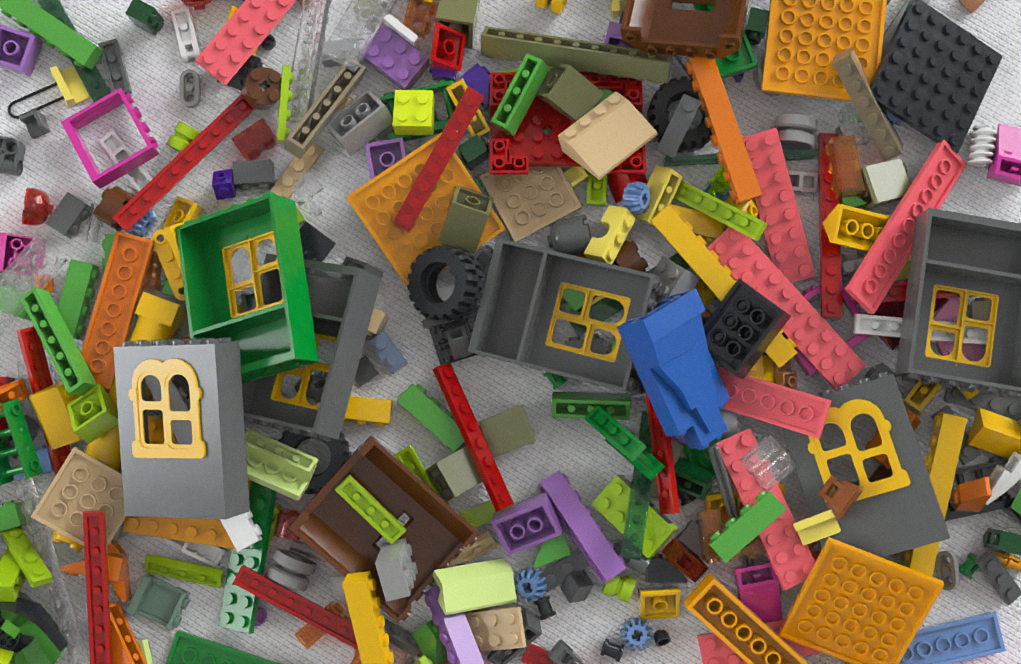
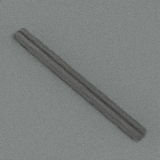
[708,444,754,565]

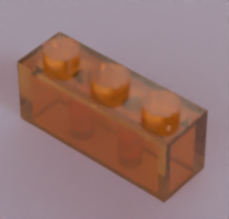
[825,135,865,198]

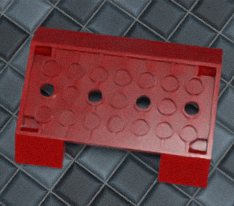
[490,72,646,175]

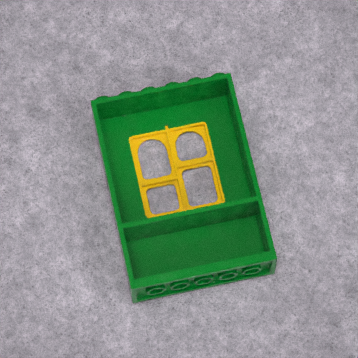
[176,192,319,384]

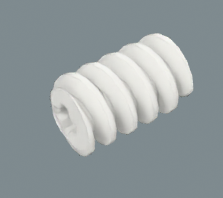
[967,125,997,168]

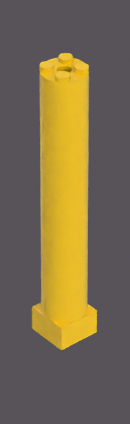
[51,292,187,550]

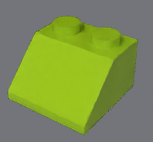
[67,384,118,443]

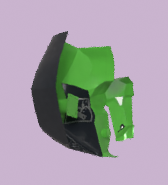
[0,597,68,664]

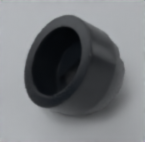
[261,34,276,50]
[654,629,671,646]

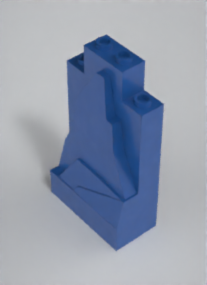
[617,289,731,450]

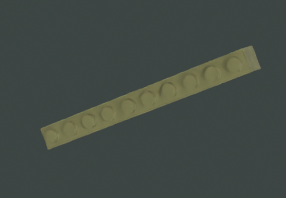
[481,26,672,83]

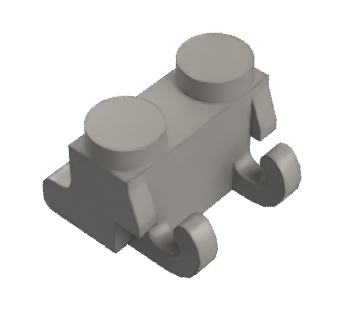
[841,250,865,282]

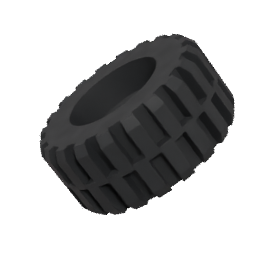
[647,76,712,153]
[407,245,484,321]
[278,430,351,494]

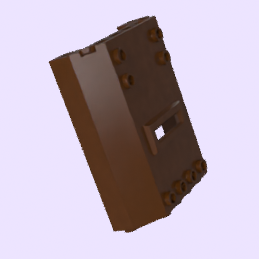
[620,0,749,59]
[289,435,479,623]

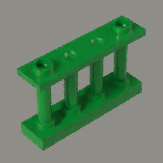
[379,79,455,142]
[0,399,43,486]
[584,405,665,481]

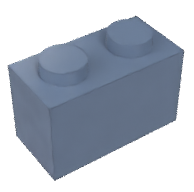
[368,331,408,374]

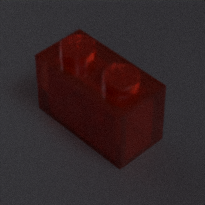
[232,118,277,161]
[661,537,709,583]

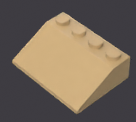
[558,91,658,180]

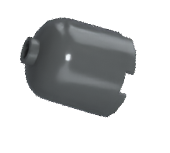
[547,214,592,255]

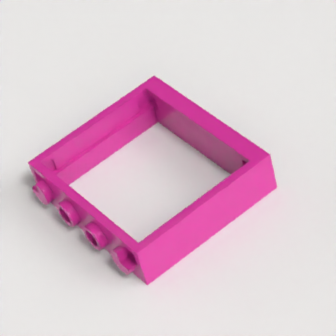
[61,88,160,189]
[782,280,871,376]

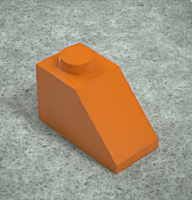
[0,378,30,412]
[951,477,992,512]

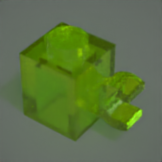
[706,165,730,196]

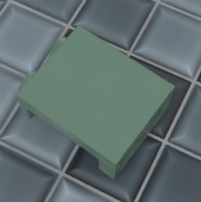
[126,574,190,631]

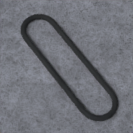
[8,82,64,119]

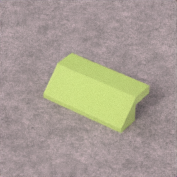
[245,429,319,501]
[433,558,517,615]

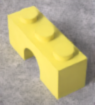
[584,205,636,264]

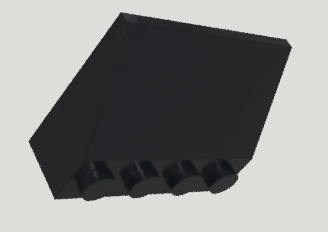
[703,279,791,379]

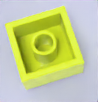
[392,90,436,135]

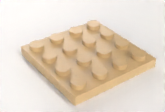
[479,167,582,242]
[31,447,126,547]

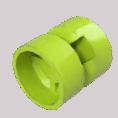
[166,121,200,153]
[602,574,636,603]

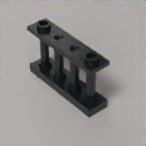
[945,456,1015,521]

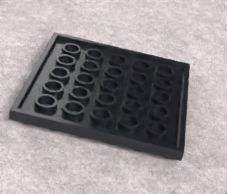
[869,0,1003,153]

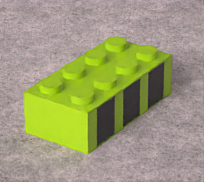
[591,475,679,559]

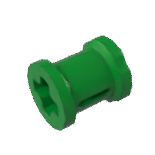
[543,372,568,390]
[958,553,978,580]

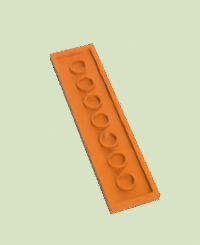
[81,231,154,390]

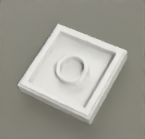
[384,14,420,50]

